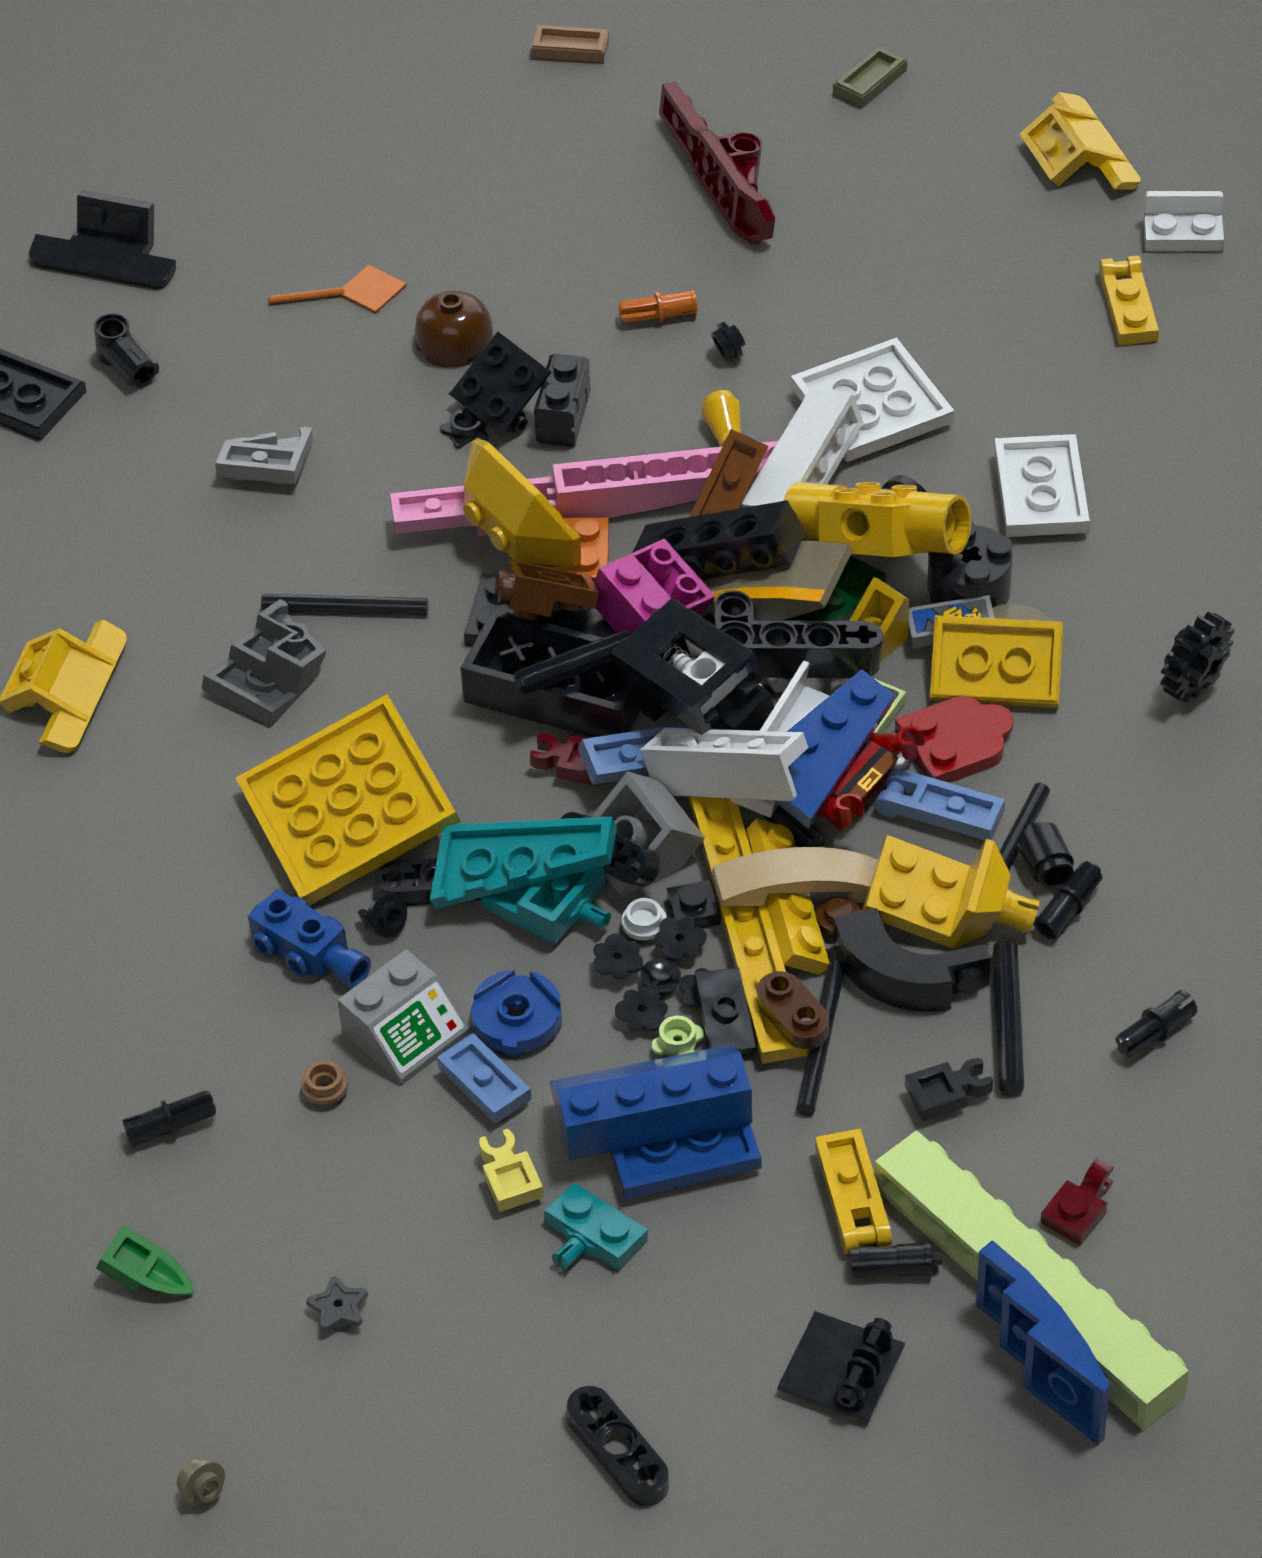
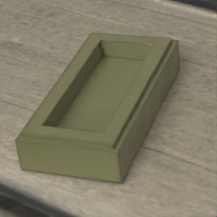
[833,46,907,108]

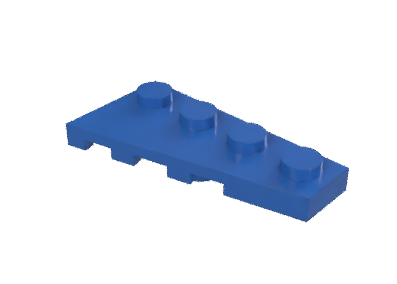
[773,670,894,829]

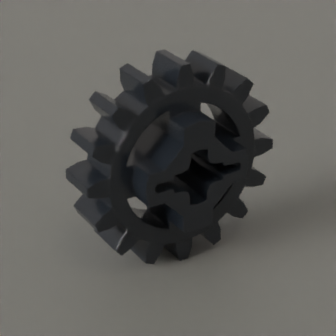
[1160,611,1235,703]

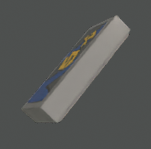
[909,595,995,648]

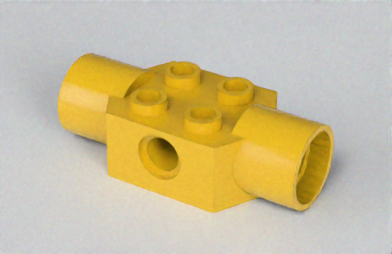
[783,482,972,557]

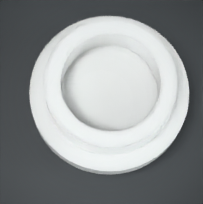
[622,898,667,941]

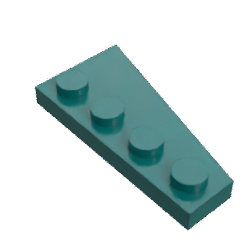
[430,816,617,909]

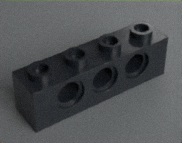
[632,500,805,580]

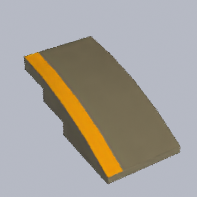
[700,541,853,621]

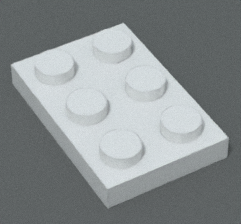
[994,434,1090,537]

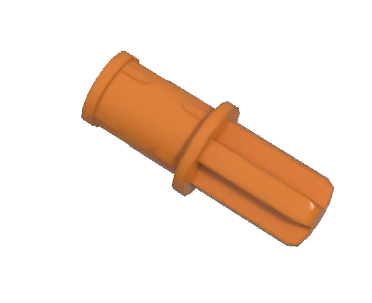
[618,290,698,323]

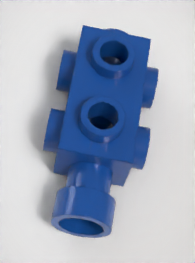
[247,888,371,989]

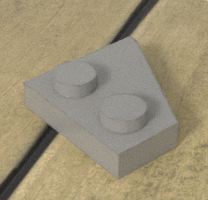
[215,427,313,484]

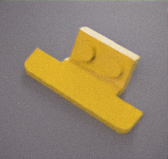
[1019,92,1141,190]
[0,619,127,754]

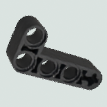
[713,590,883,678]

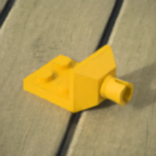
[862,835,1040,949]

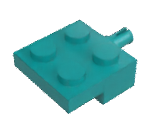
[481,866,611,945]

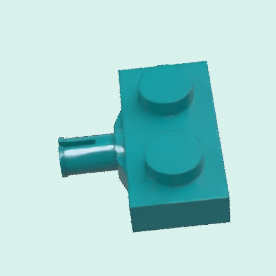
[544,1182,648,1270]

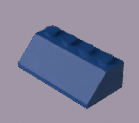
[549,1045,753,1160]

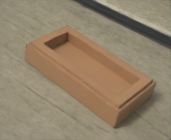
[531,25,609,63]

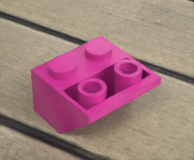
[594,539,715,634]

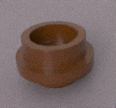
[816,896,861,938]

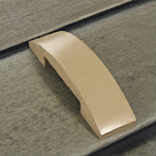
[712,847,877,907]

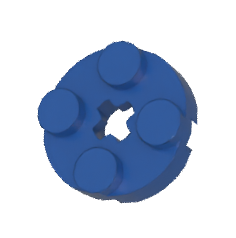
[471,970,562,1058]

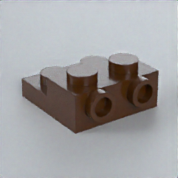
[494,559,599,620]

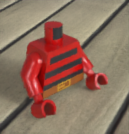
[817,725,926,831]

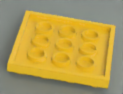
[235,694,461,906]

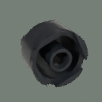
[927,521,1013,608]

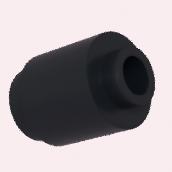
[1017,822,1074,888]

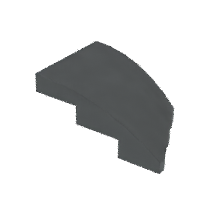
[201,599,326,726]

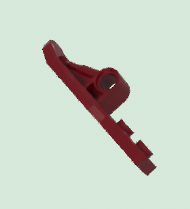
[659,81,776,244]

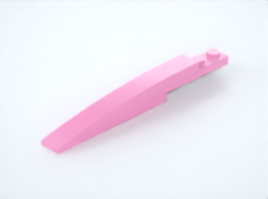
[390,441,778,537]

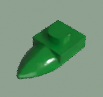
[96,1225,194,1295]

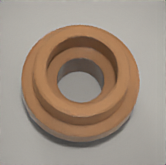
[301,1061,348,1105]

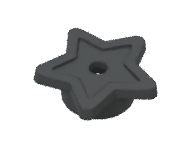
[306,1276,369,1331]

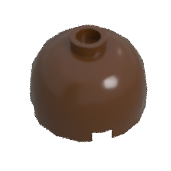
[415,291,493,367]

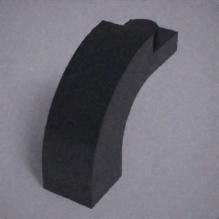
[833,908,991,1012]

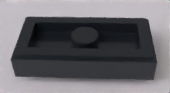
[693,968,757,1056]

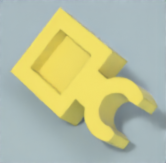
[479,1129,544,1212]

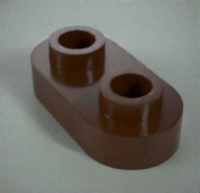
[757,971,829,1049]

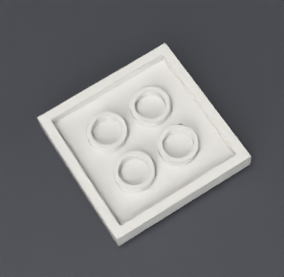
[791,337,954,462]

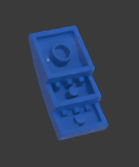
[976,1240,1110,1445]

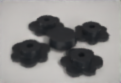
[593,917,709,1031]

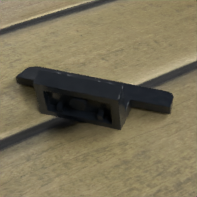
[29,190,176,289]

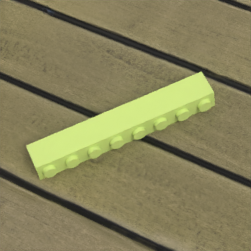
[875,1130,1189,1431]

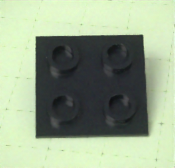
[449,331,552,436]
[777,1311,905,1423]

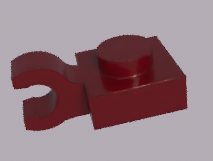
[1041,1158,1114,1246]

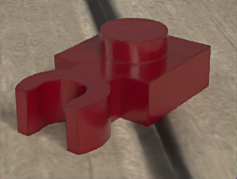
[530,734,599,786]

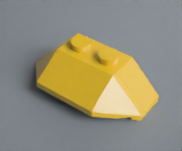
[463,438,581,567]

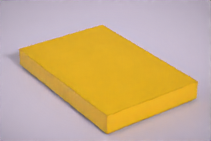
[930,615,1063,708]

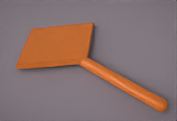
[268,264,407,314]

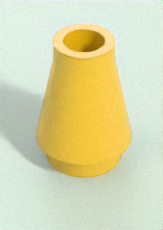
[701,390,741,447]

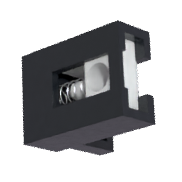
[611,598,764,735]

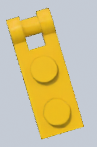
[1099,255,1159,346]
[815,1128,892,1254]

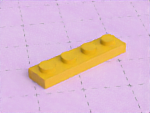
[746,818,830,975]

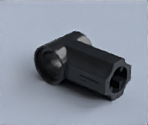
[94,313,159,389]

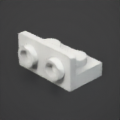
[1143,191,1224,252]

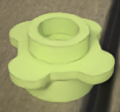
[652,1016,704,1056]

